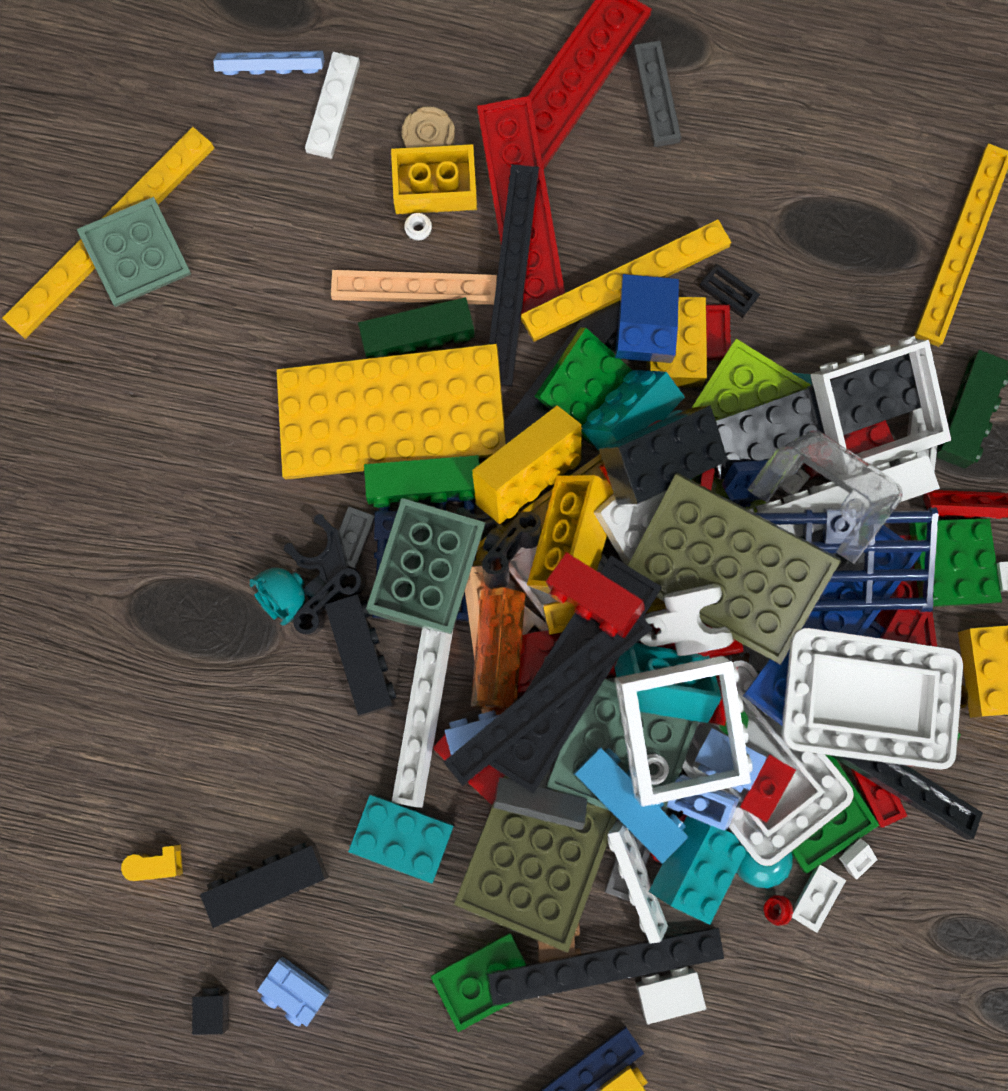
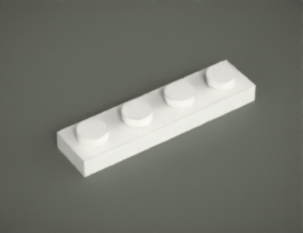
[305,52,360,159]
[608,821,668,943]

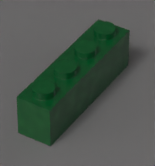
[358,297,474,359]
[936,350,1008,469]

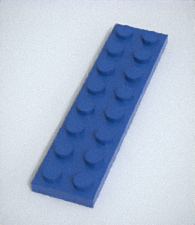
[743,523,922,726]

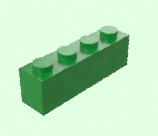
[364,455,479,508]

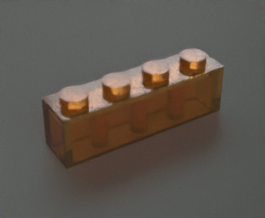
[471,587,526,711]

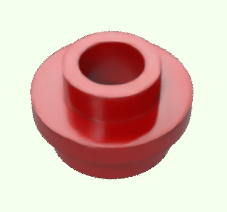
[764,895,793,926]

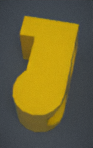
[121,845,183,881]

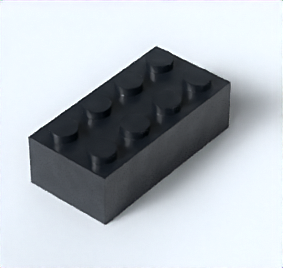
[599,405,729,505]

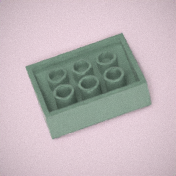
[366,498,485,634]

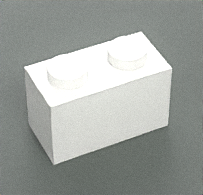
[635,966,706,1024]

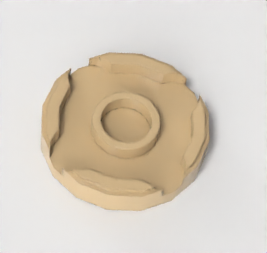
[402,107,455,148]

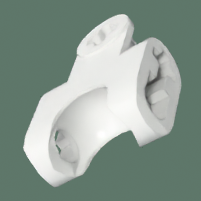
[640,584,733,656]

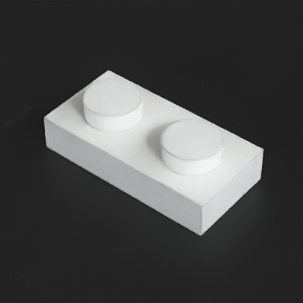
[792,865,846,933]

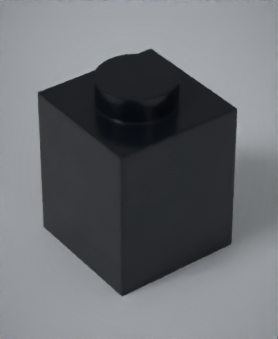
[192,986,229,1035]

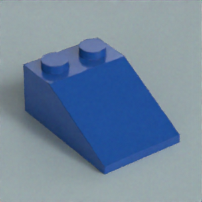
[615,274,679,363]

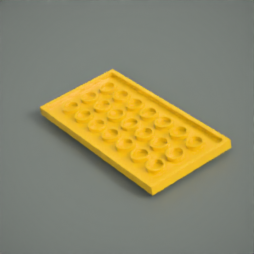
[277,344,506,480]

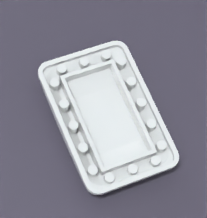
[782,628,963,769]
[682,660,853,866]

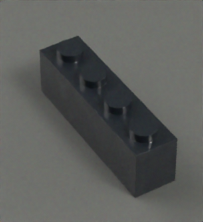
[325,594,397,717]
[200,842,328,928]

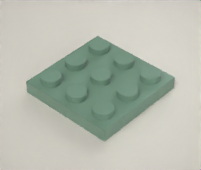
[76,197,191,307]

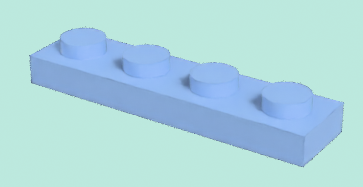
[213,51,324,75]

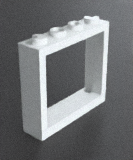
[810,336,951,476]
[615,656,753,807]

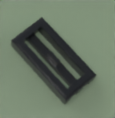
[699,263,760,318]

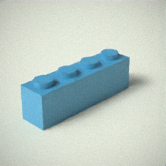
[573,747,688,864]

